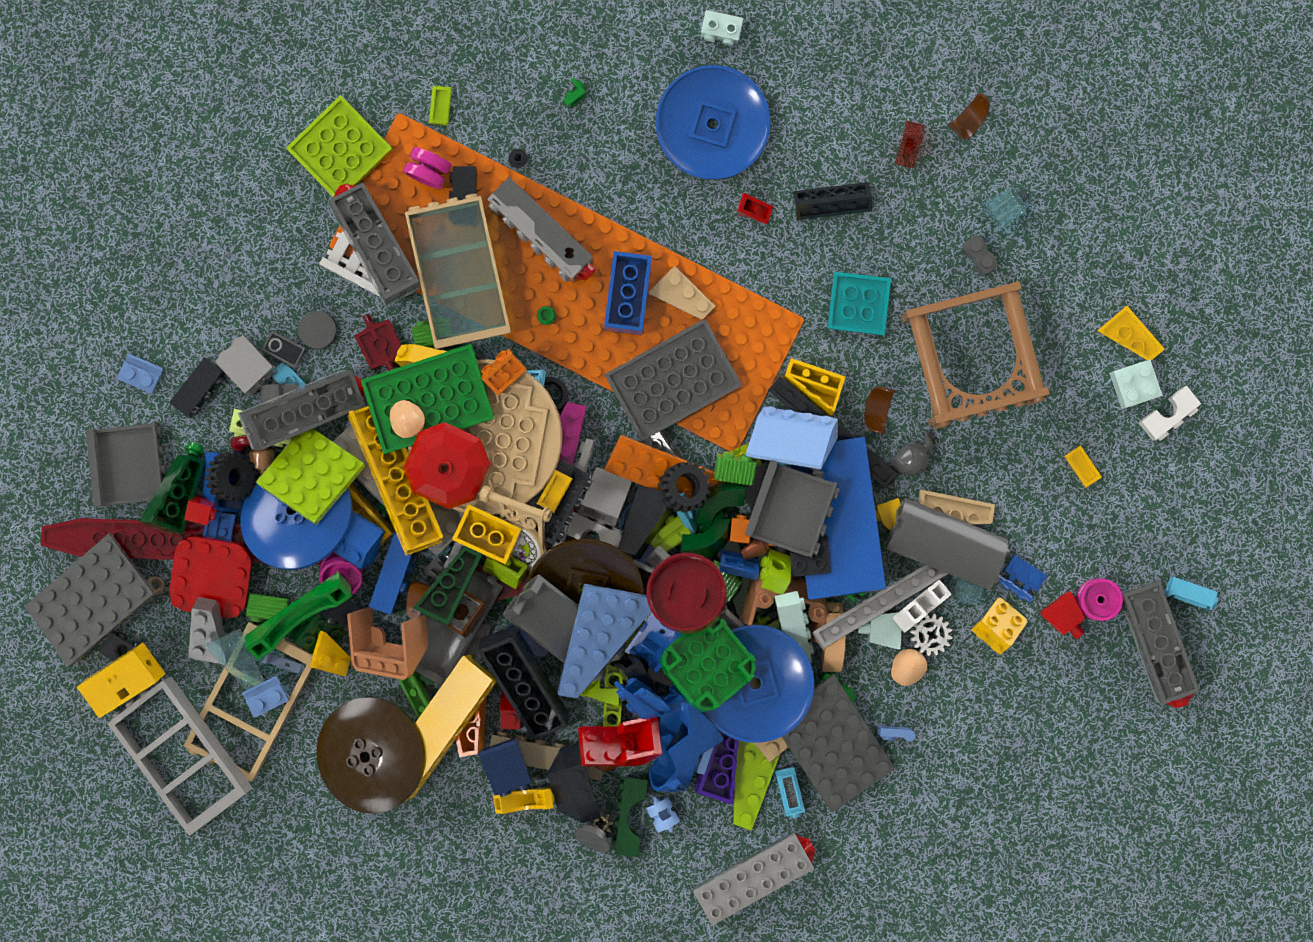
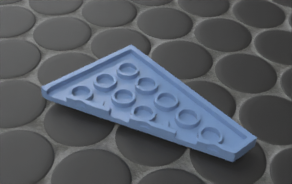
[557,584,651,698]

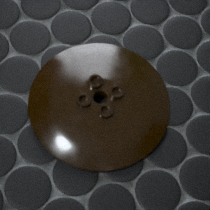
[527,539,644,606]
[316,697,425,813]

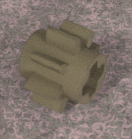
[589,812,614,833]

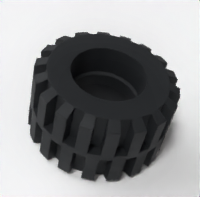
[658,462,711,513]

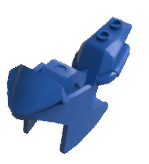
[614,678,724,793]

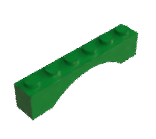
[245,572,352,661]

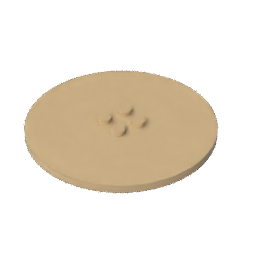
[408,360,562,515]

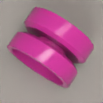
[402,147,452,190]
[319,552,363,594]
[1076,578,1123,621]

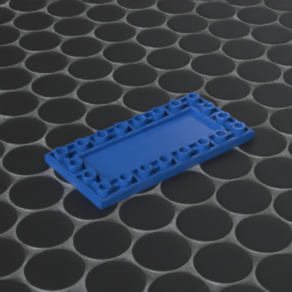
[791,437,886,600]

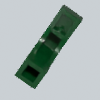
[695,481,745,533]
[681,508,731,558]

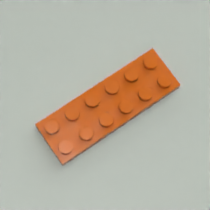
[605,435,724,498]

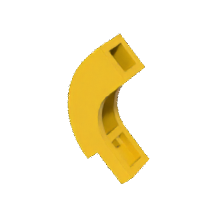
[493,787,554,814]

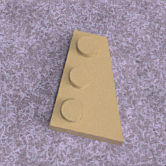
[648,266,716,320]

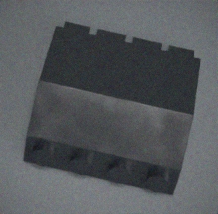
[513,459,593,545]

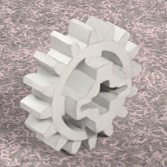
[910,614,952,656]

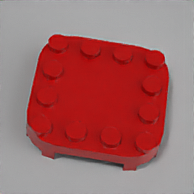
[170,534,254,618]

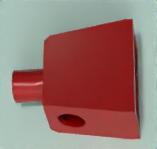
[1039,591,1085,639]

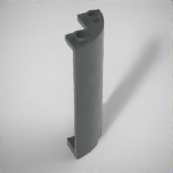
[886,498,1010,590]
[415,571,503,686]
[502,575,626,684]

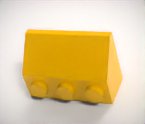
[452,504,522,564]

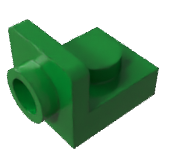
[563,78,587,110]

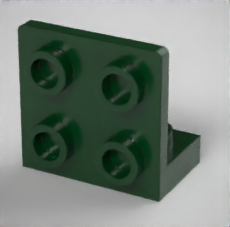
[289,611,347,654]

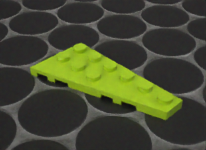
[733,741,780,831]

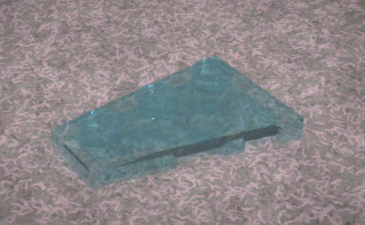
[204,629,264,690]

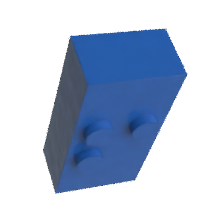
[604,251,652,335]
[369,533,416,615]

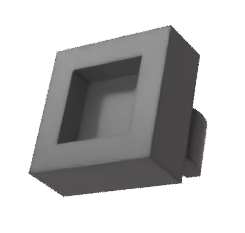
[424,556,446,581]

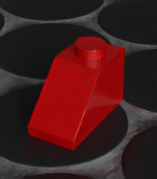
[184,495,217,525]

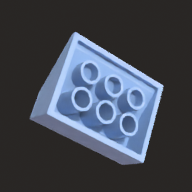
[746,407,838,469]

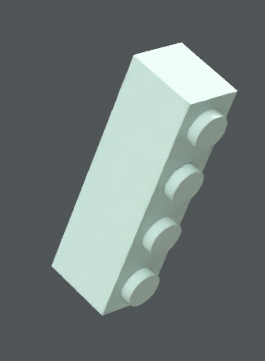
[774,591,814,662]

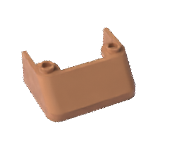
[740,568,827,643]
[347,607,428,680]

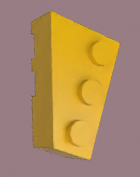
[784,358,846,417]

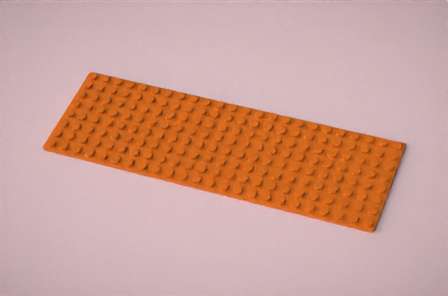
[330,113,804,451]

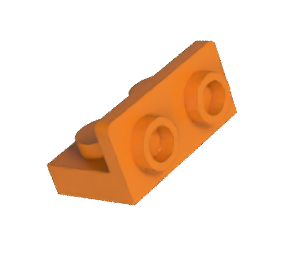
[481,349,527,395]

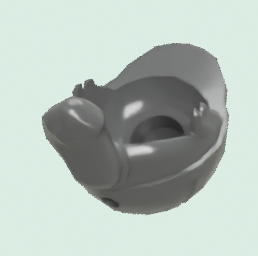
[890,431,934,476]

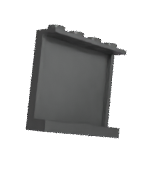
[86,422,167,507]
[745,460,840,558]

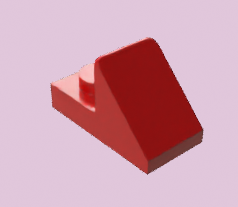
[737,193,773,224]
[500,690,521,729]

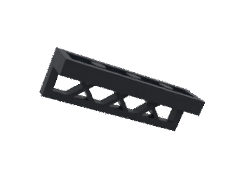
[793,182,872,220]

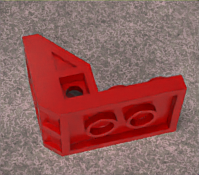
[578,717,662,766]

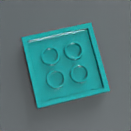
[827,272,891,336]

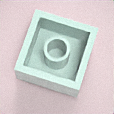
[1110,359,1163,409]

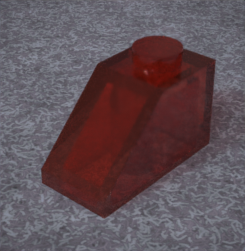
[895,121,925,169]

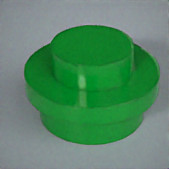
[537,306,556,325]
[185,442,204,458]

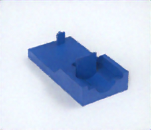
[625,613,682,673]

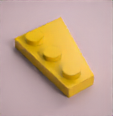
[1097,306,1164,360]

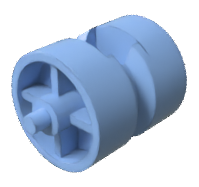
[646,796,680,833]

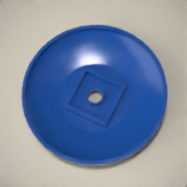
[656,65,770,180]
[241,476,353,570]
[704,625,814,743]

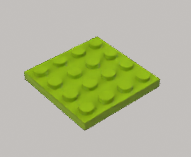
[286,95,393,197]
[256,428,365,525]

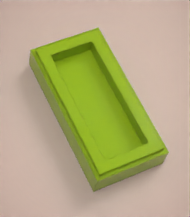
[429,86,452,126]

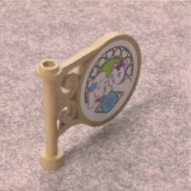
[479,486,552,571]

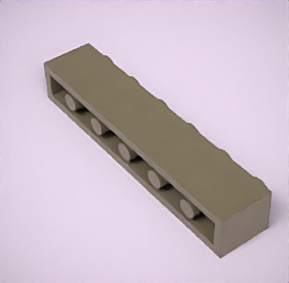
[490,731,603,781]

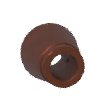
[740,539,770,561]

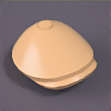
[390,400,425,438]
[891,649,927,686]

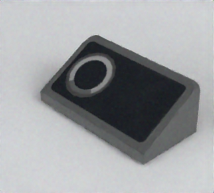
[261,331,305,369]

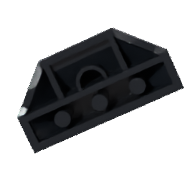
[547,743,601,823]

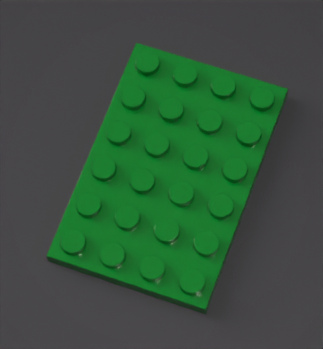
[361,344,495,454]

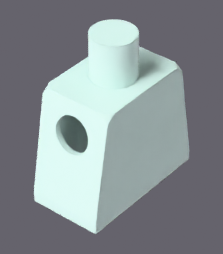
[858,612,902,649]

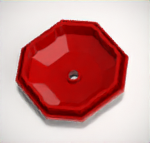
[403,422,491,509]

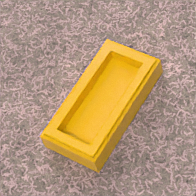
[1064,445,1102,488]
[537,470,573,513]

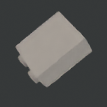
[215,335,278,397]
[579,467,632,527]

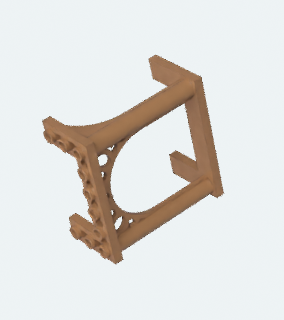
[900,281,1050,429]

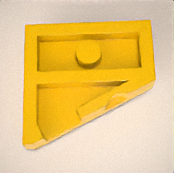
[309,631,351,677]

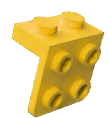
[971,597,1027,655]

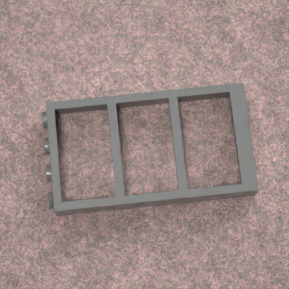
[107,676,253,836]

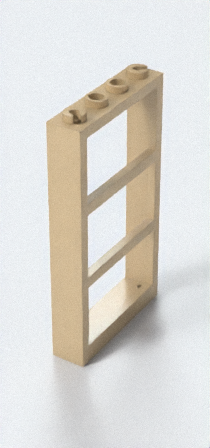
[183,622,313,782]

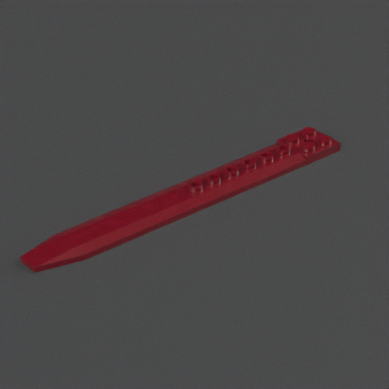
[41,518,321,565]

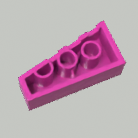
[559,402,586,466]

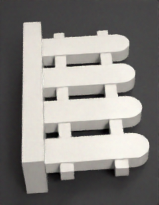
[319,231,380,297]

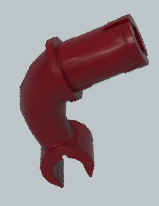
[230,436,250,454]

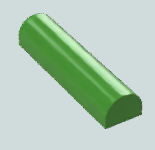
[398,671,431,719]

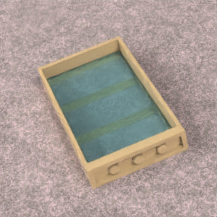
[405,194,511,349]

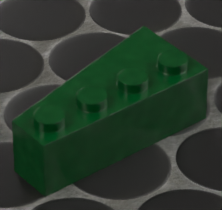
[139,455,205,534]
[412,546,482,627]

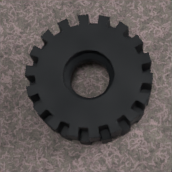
[205,453,257,501]

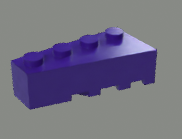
[693,727,739,805]

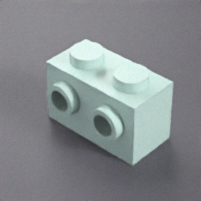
[701,10,743,46]

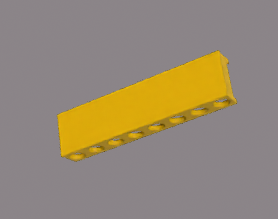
[347,406,443,556]
[406,655,497,801]

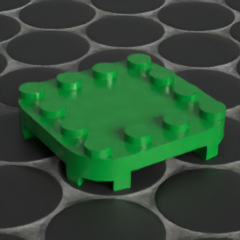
[660,618,756,712]

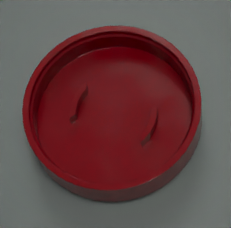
[646,553,727,634]

